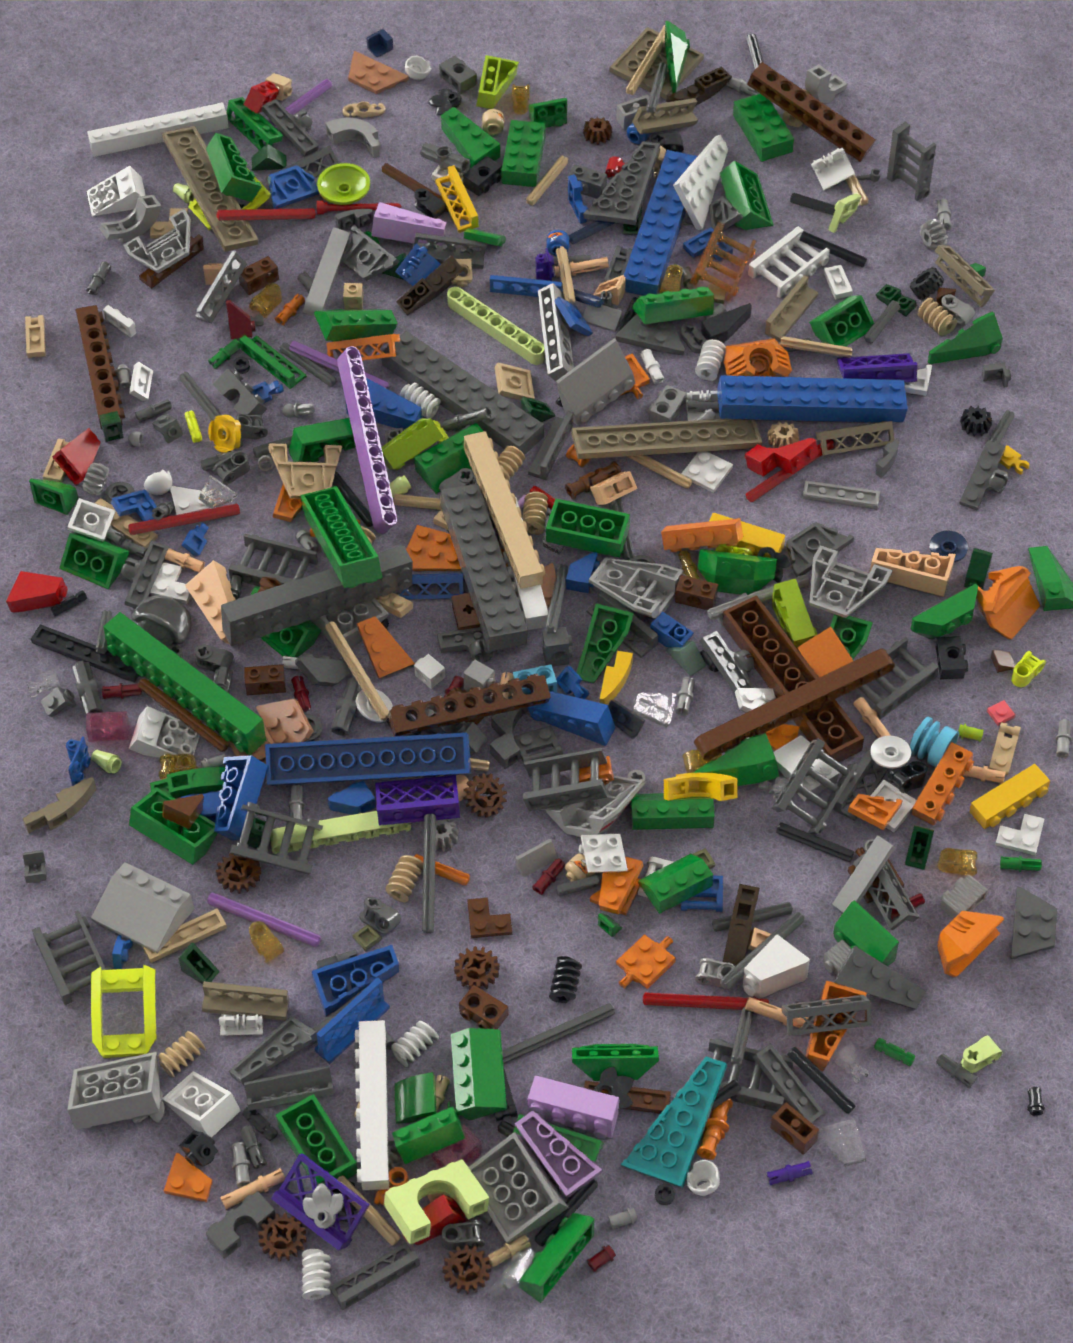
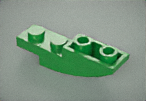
[150,767,226,798]

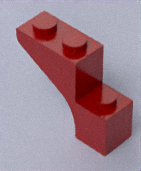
[745,438,819,477]

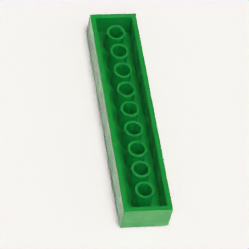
[300,486,382,588]
[103,612,266,755]

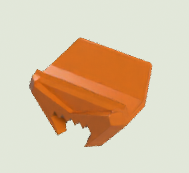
[724,338,792,377]
[976,566,1040,640]
[937,911,1004,977]

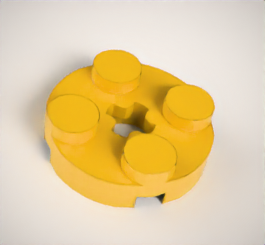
[208,414,241,453]

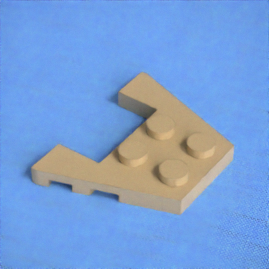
[268,443,342,499]

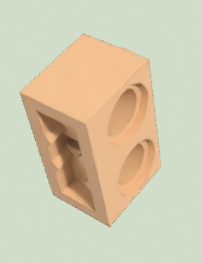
[590,471,638,505]

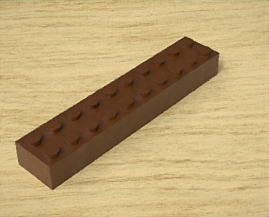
[722,595,864,762]

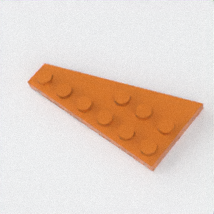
[406,525,508,571]

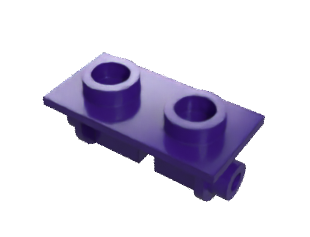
[535,248,554,281]

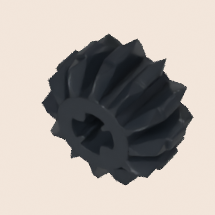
[960,405,992,437]

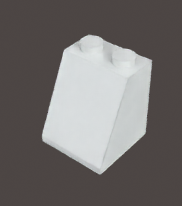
[743,934,810,998]

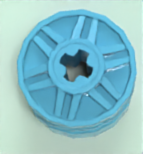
[910,716,959,768]

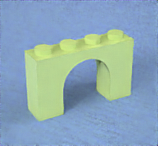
[384,1159,489,1244]

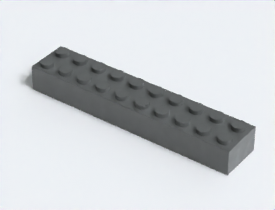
[382,331,544,455]
[440,484,528,652]
[221,545,413,646]

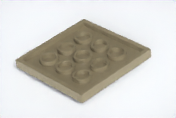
[610,27,704,99]

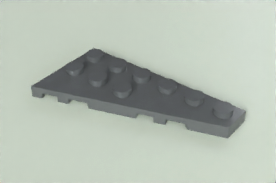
[583,141,660,225]

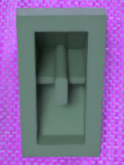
[666,641,706,676]

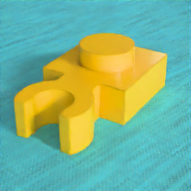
[999,445,1030,475]

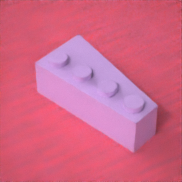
[371,202,446,246]
[515,1111,602,1198]

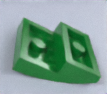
[463,228,506,247]
[395,1072,437,1124]

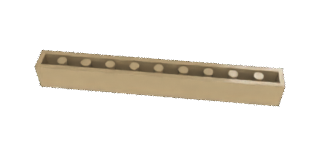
[464,431,545,589]

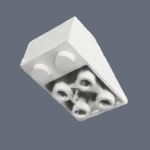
[87,166,146,217]
[129,706,200,763]

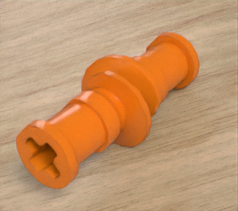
[697,1098,733,1160]

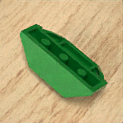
[698,549,777,595]
[911,584,978,639]
[572,1044,659,1081]

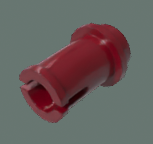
[586,1245,616,1272]

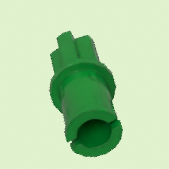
[208,339,241,369]
[1000,856,1042,872]

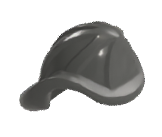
[132,595,191,647]

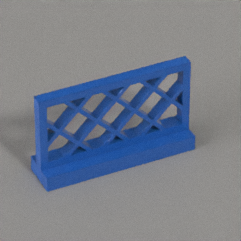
[314,977,390,1064]

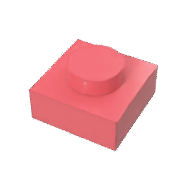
[987,700,1015,726]

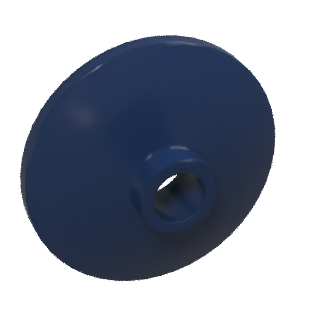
[929,530,968,562]

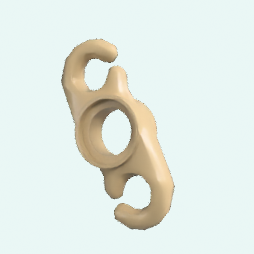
[342,101,386,118]

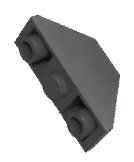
[295,654,351,687]

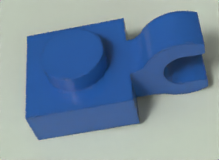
[253,381,284,404]
[181,523,209,556]
[556,666,590,699]
[112,935,133,970]

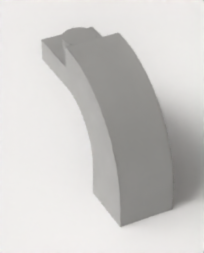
[805,65,848,103]
[325,118,381,158]
[100,195,161,243]

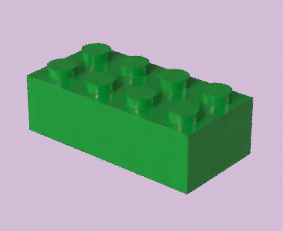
[733,94,794,162]
[501,120,546,187]
[546,498,630,558]
[276,1094,357,1186]

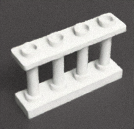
[748,226,830,298]

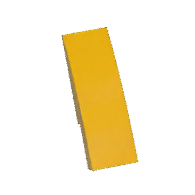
[600,651,633,705]

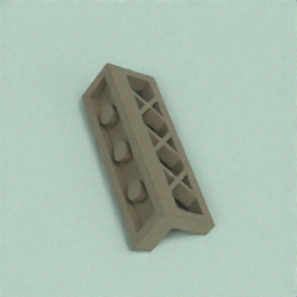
[632,98,698,134]
[935,245,995,307]
[765,275,818,341]
[816,421,895,455]
[202,982,290,1021]

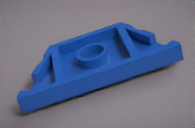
[268,165,320,209]

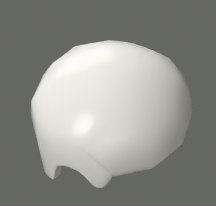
[405,55,431,80]
[144,470,172,496]
[687,1160,720,1196]

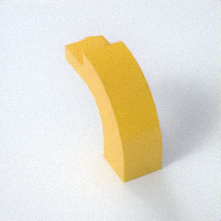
[664,773,737,801]

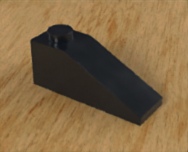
[701,303,752,344]

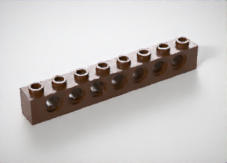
[747,62,876,162]
[75,305,125,430]
[388,674,551,737]

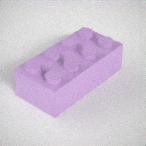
[528,1076,619,1139]

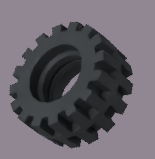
[910,267,944,300]

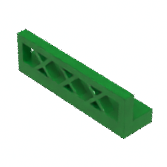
[226,97,283,150]
[239,335,306,389]
[513,1114,604,1162]

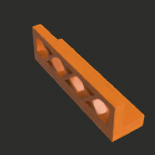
[326,334,400,361]

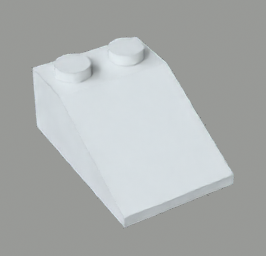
[773,735,840,802]
[162,1071,241,1137]

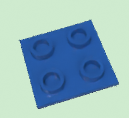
[395,244,441,286]
[66,736,91,786]

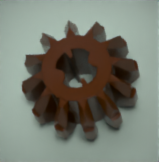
[583,116,612,146]

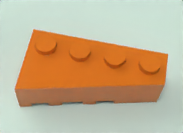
[805,980,867,1071]

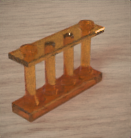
[690,222,756,301]

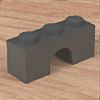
[213,369,267,416]
[206,1191,275,1259]

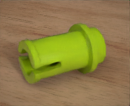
[958,723,984,742]

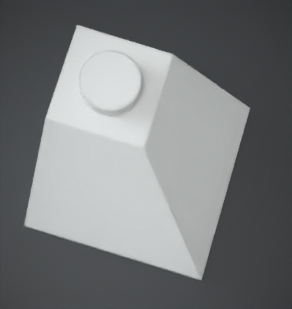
[67,498,115,542]

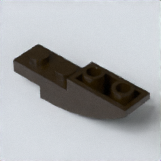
[666,66,732,109]
[396,255,464,315]
[723,884,760,966]

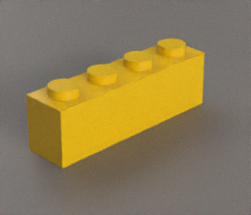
[709,513,785,558]
[969,764,1050,829]

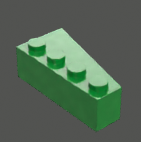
[441,107,501,168]
[206,133,262,202]
[289,418,356,463]

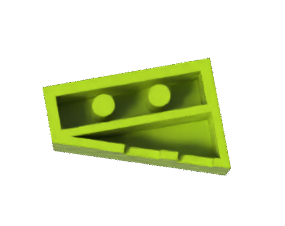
[476,55,519,109]
[381,418,443,470]
[772,578,817,649]

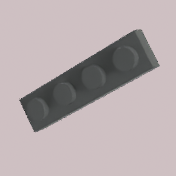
[753,1043,824,1123]

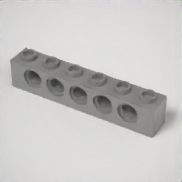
[538,283,574,382]

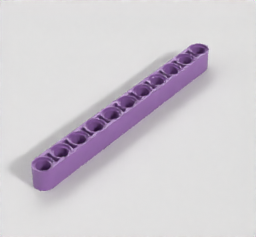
[337,346,397,534]

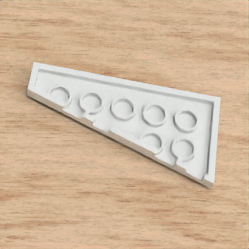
[673,135,728,230]

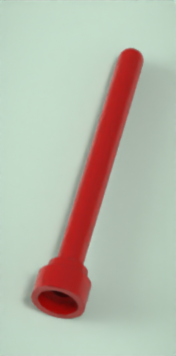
[317,200,401,215]

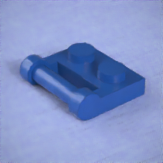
[681,875,723,912]

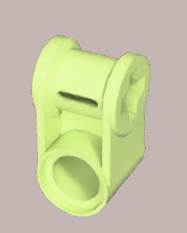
[961,1036,1003,1073]

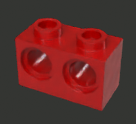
[243,81,280,114]

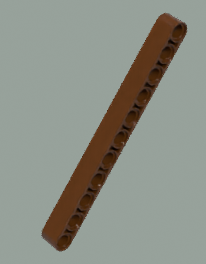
[694,648,895,760]

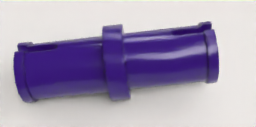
[766,1161,813,1186]

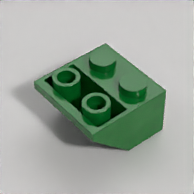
[529,98,567,128]

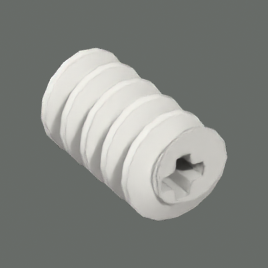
[695,340,726,381]
[399,383,440,418]
[391,1021,439,1067]
[302,1249,331,1300]

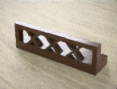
[139,234,204,289]

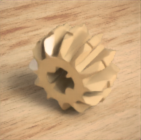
[767,421,799,448]

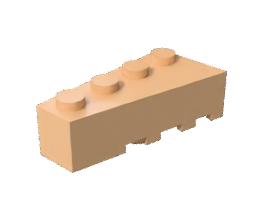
[869,548,956,597]
[185,560,236,645]

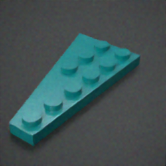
[621,1056,727,1188]

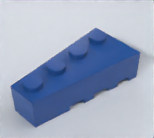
[345,378,422,430]
[528,691,616,746]
[214,755,268,841]
[312,945,399,1016]

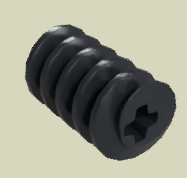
[549,956,582,1004]

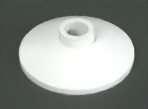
[356,689,393,722]
[870,736,911,768]

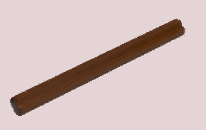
[382,163,465,218]
[138,678,229,752]

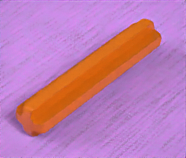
[414,854,470,886]

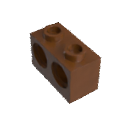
[239,256,279,295]
[459,985,509,1029]

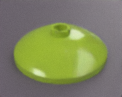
[317,163,370,205]

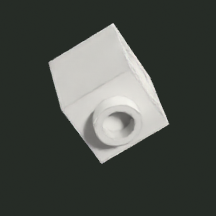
[414,654,445,689]

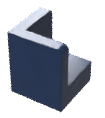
[366,29,393,57]

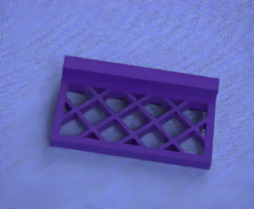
[837,353,917,383]
[375,775,460,826]
[271,1153,370,1251]

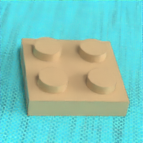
[495,362,535,400]

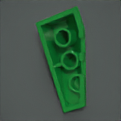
[664,21,690,94]
[928,311,1003,364]
[1028,546,1073,611]
[577,603,634,683]
[830,614,873,660]
[693,733,779,786]

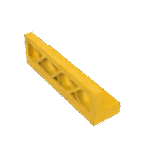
[435,165,479,233]

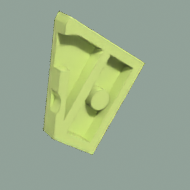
[828,193,862,233]

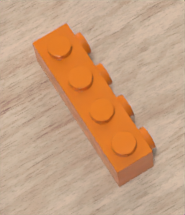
[661,518,743,552]
[912,742,974,826]

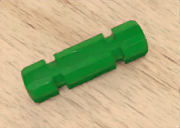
[874,1038,915,1066]

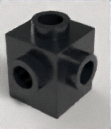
[179,1130,218,1167]

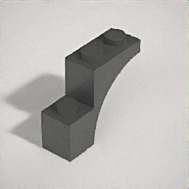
[425,706,487,753]
[490,707,528,769]

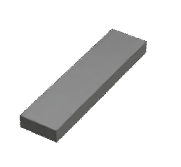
[802,481,880,509]
[832,835,896,913]

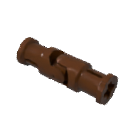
[565,461,621,499]

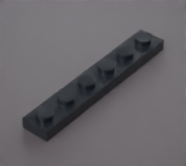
[31,624,139,683]

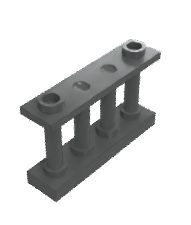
[887,121,936,201]
[228,533,318,587]
[858,637,939,720]
[772,738,858,835]
[523,748,607,812]
[229,802,323,874]
[32,910,110,1005]
[708,1039,793,1112]

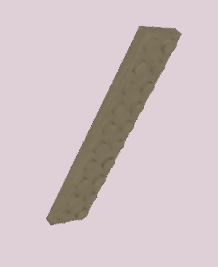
[162,126,258,252]
[571,419,762,459]

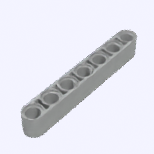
[303,227,351,316]

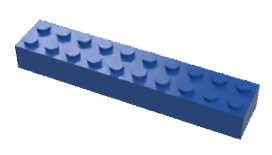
[624,150,698,296]
[717,375,908,422]
[265,733,471,786]

